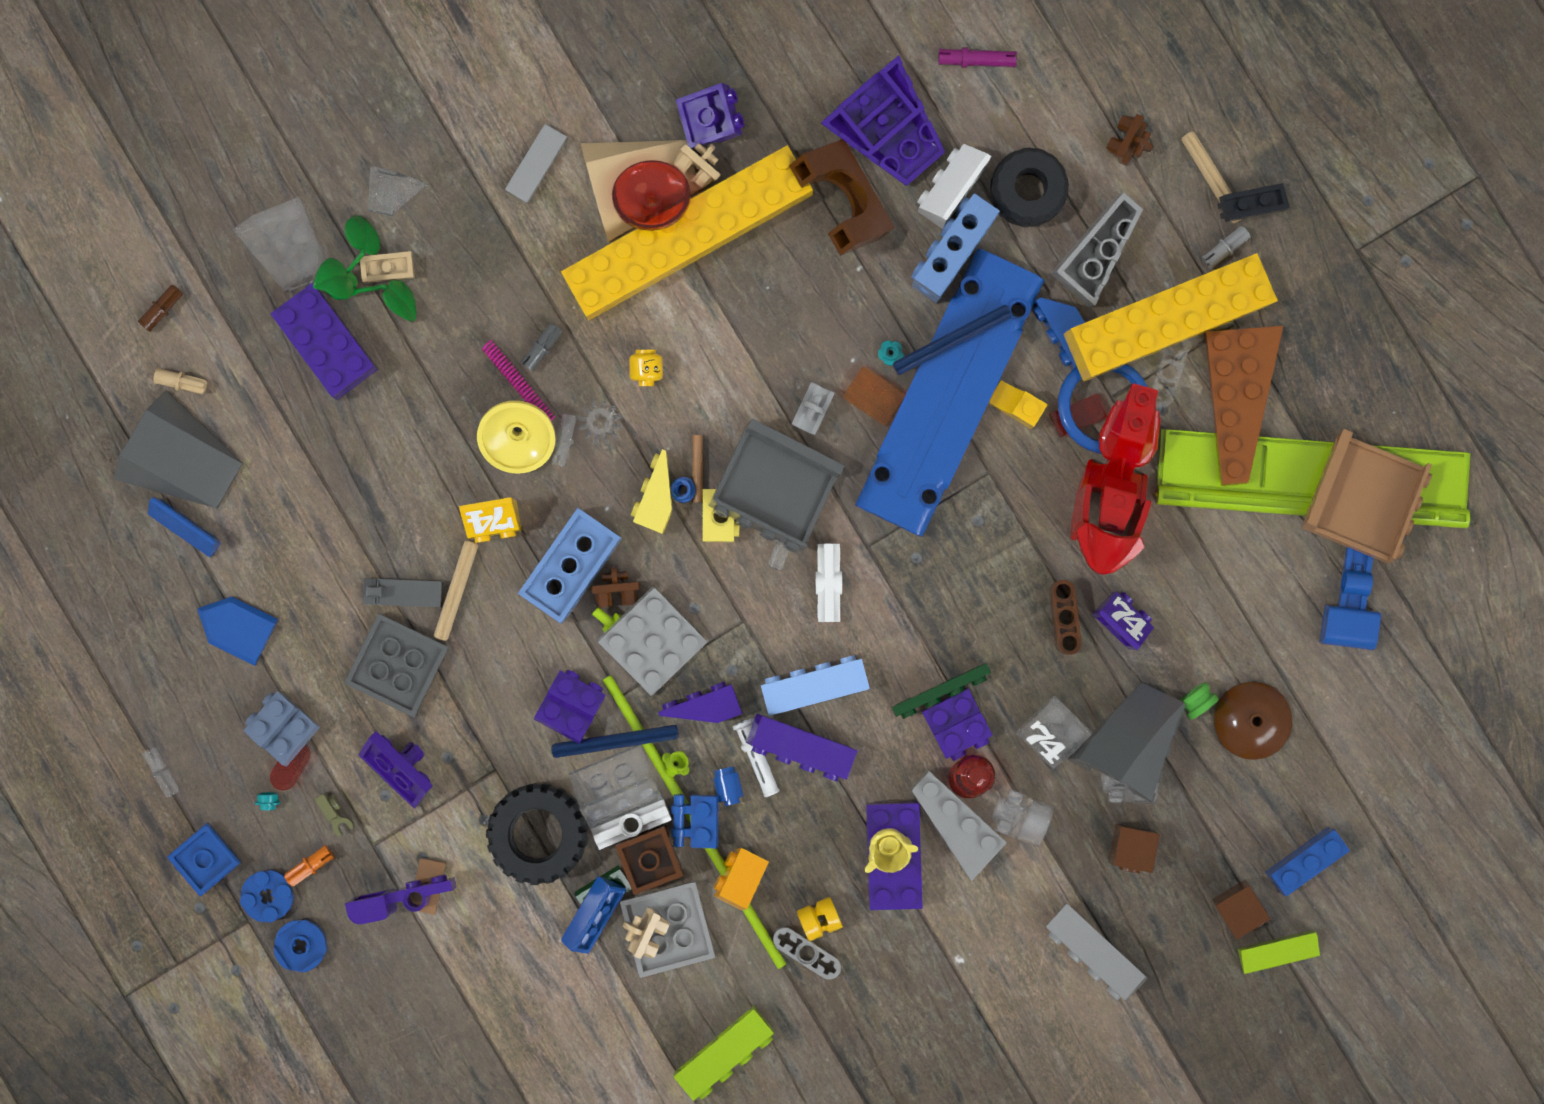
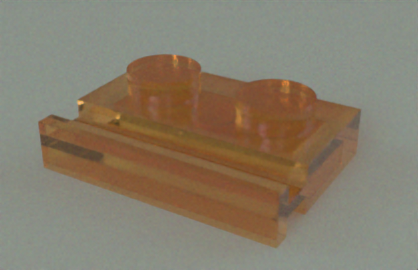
[842,366,906,426]

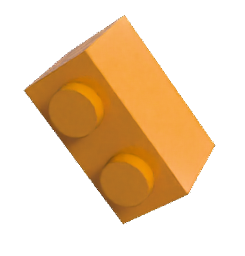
[714,848,769,910]

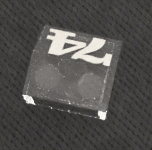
[1016,696,1093,769]

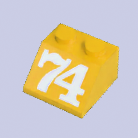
[459,497,522,543]

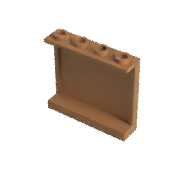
[1301,429,1432,564]

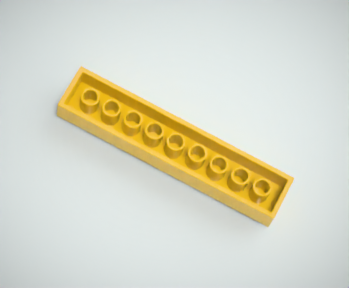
[561,145,813,321]

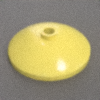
[477,401,556,473]

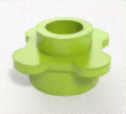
[662,751,689,778]

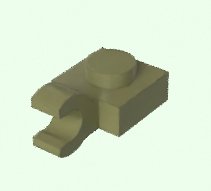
[314,792,355,836]

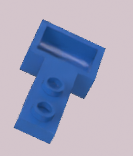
[1319,547,1381,650]

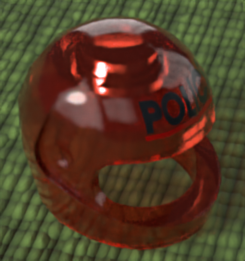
[949,754,996,798]

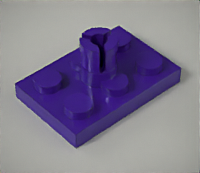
[358,731,433,809]

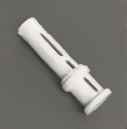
[732,718,780,797]

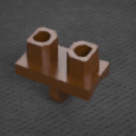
[1106,114,1153,166]
[591,565,640,608]

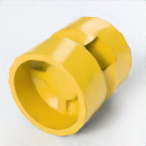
[797,897,843,942]

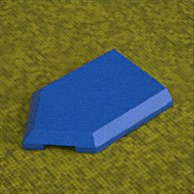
[197,597,279,666]

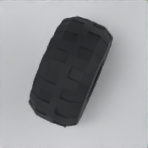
[990,147,1069,227]

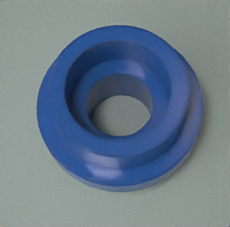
[670,477,696,503]

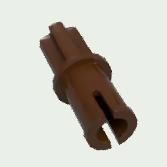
[138,285,183,332]

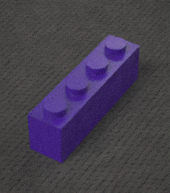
[746,713,858,781]

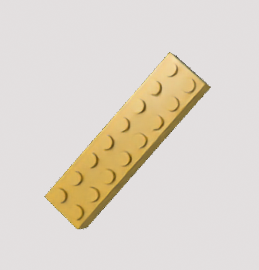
[1063,253,1278,382]

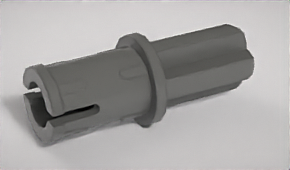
[520,323,562,372]

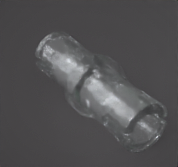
[550,413,578,467]

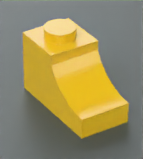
[988,380,1048,429]

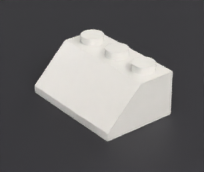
[917,144,991,229]

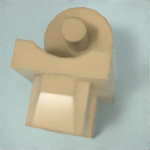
[672,143,721,189]
[622,907,670,959]

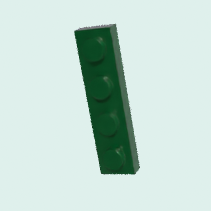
[891,663,991,719]

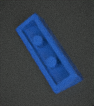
[148,497,221,557]
[561,877,627,954]

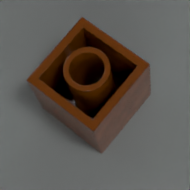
[1108,824,1160,874]
[1213,879,1270,940]

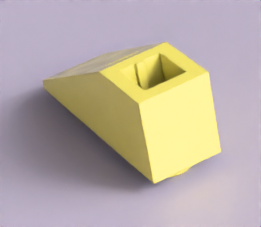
[631,449,673,534]

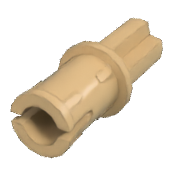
[153,367,207,395]

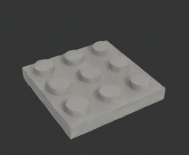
[597,586,707,696]
[620,881,716,978]

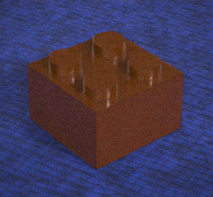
[615,825,684,895]

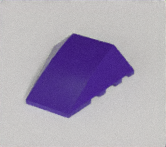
[821,55,945,186]

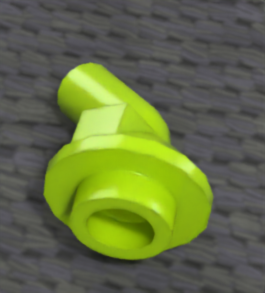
[592,607,622,633]

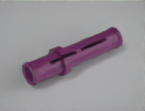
[938,47,1017,68]

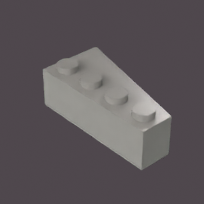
[1050,192,1143,307]
[910,770,1007,881]
[1046,904,1147,1001]

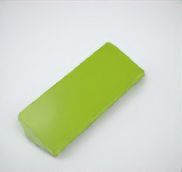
[1237,930,1320,974]

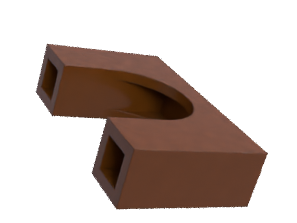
[789,140,895,256]

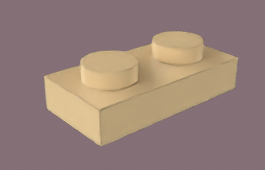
[360,251,415,284]

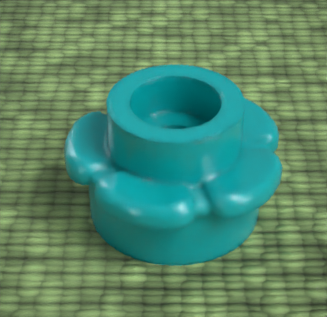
[878,340,904,366]
[254,792,281,810]

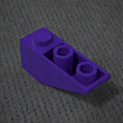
[658,681,743,723]

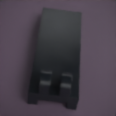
[1217,183,1290,222]

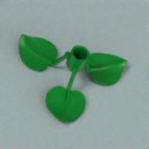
[313,214,416,322]

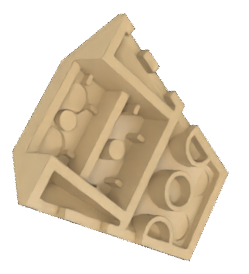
[581,140,700,242]

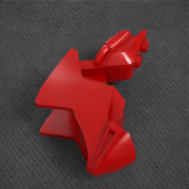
[1070,383,1161,575]

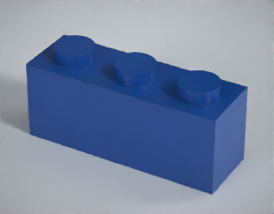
[1265,827,1350,896]

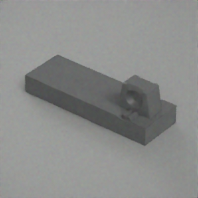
[363,578,443,607]

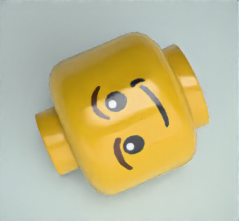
[629,350,663,386]

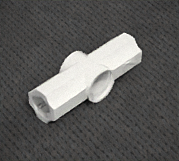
[816,544,842,622]
[591,799,672,850]

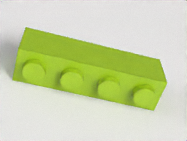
[673,1006,774,1101]

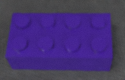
[270,283,379,400]
[866,801,923,910]

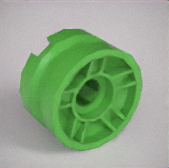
[1180,682,1219,720]

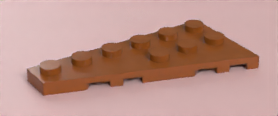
[1205,326,1283,486]

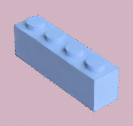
[761,655,870,716]

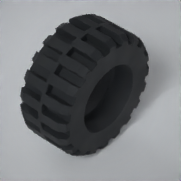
[486,783,588,885]

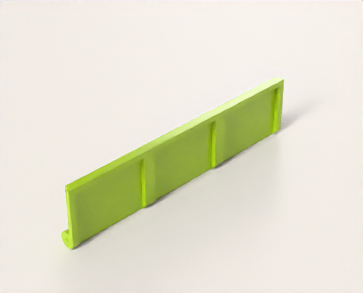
[1155,429,1471,529]

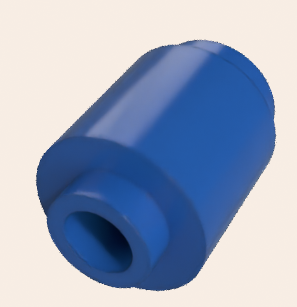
[713,767,744,806]

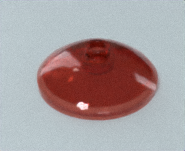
[612,160,691,231]

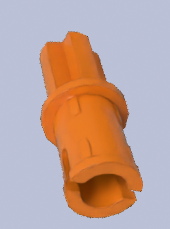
[284,844,335,886]

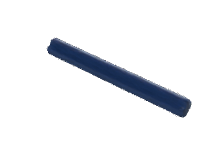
[893,305,1012,375]
[551,725,679,758]

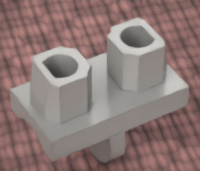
[791,382,835,436]

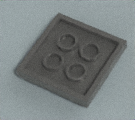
[344,613,450,717]

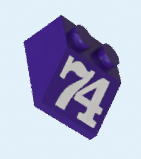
[1092,591,1154,650]

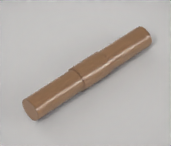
[692,435,704,503]

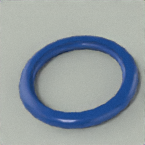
[1058,364,1148,454]

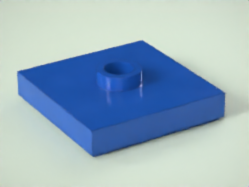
[167,822,241,897]

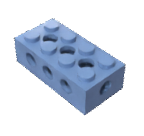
[911,193,1000,304]
[518,508,622,624]

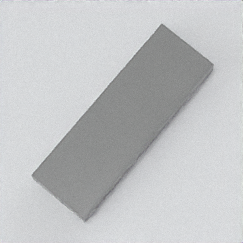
[505,124,568,204]

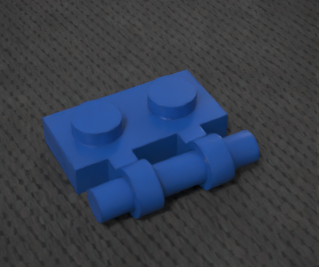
[671,794,719,849]

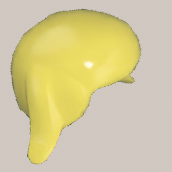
[865,828,918,873]

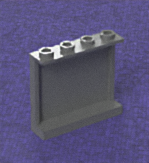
[708,419,845,553]

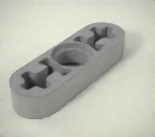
[773,926,841,979]

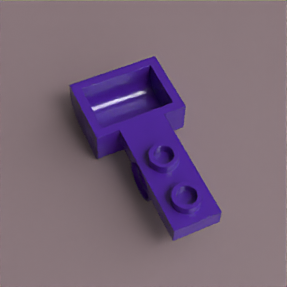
[345,874,457,924]

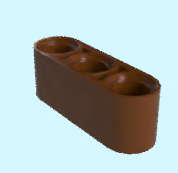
[1049,580,1082,655]

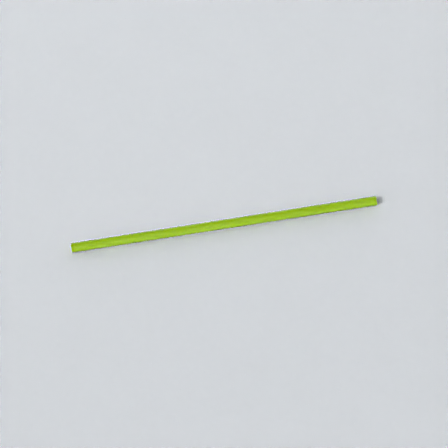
[603,675,787,969]

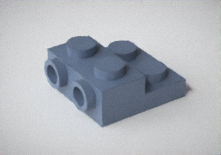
[243,691,320,767]

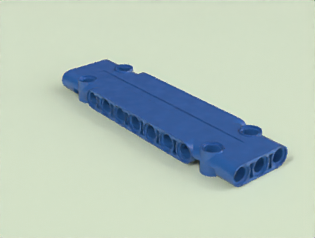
[855,249,1044,537]

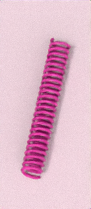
[482,340,556,421]

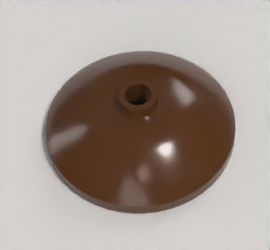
[1214,682,1292,760]

